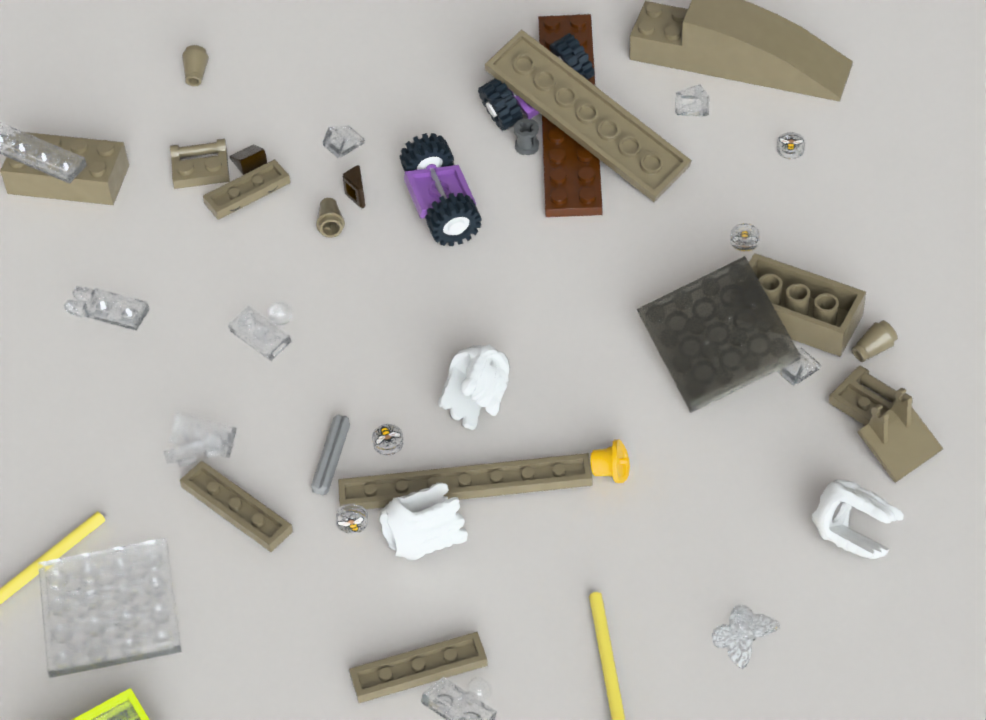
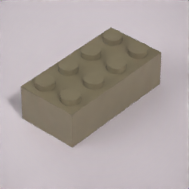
[0,131,129,205]
[729,253,866,357]

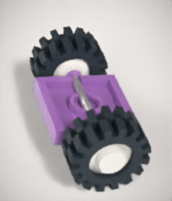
[478,33,595,131]
[400,133,482,246]

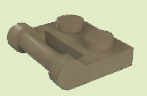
[170,138,230,189]
[829,365,912,426]

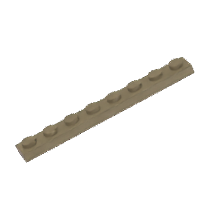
[338,453,593,512]

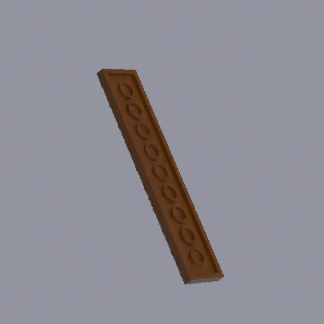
[538,14,602,217]

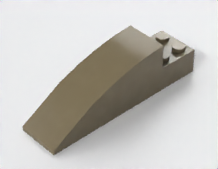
[630,0,853,102]

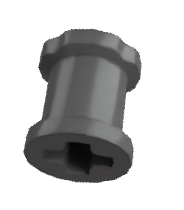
[514,118,539,155]

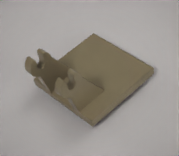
[857,388,943,483]

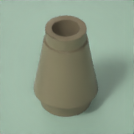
[182,45,209,86]
[316,198,345,238]
[852,320,898,362]

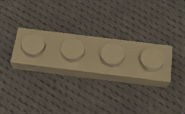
[180,461,293,552]
[349,632,488,703]

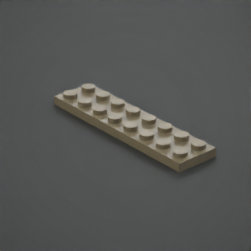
[485,29,692,202]

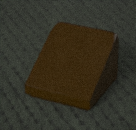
[230,144,267,175]
[342,165,365,209]

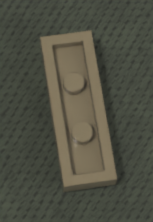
[203,159,291,220]

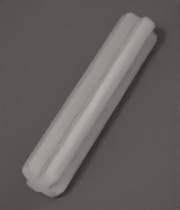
[311,415,350,495]

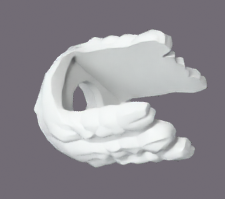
[438,345,510,430]
[811,480,904,559]
[379,483,468,561]

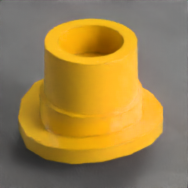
[591,439,630,483]

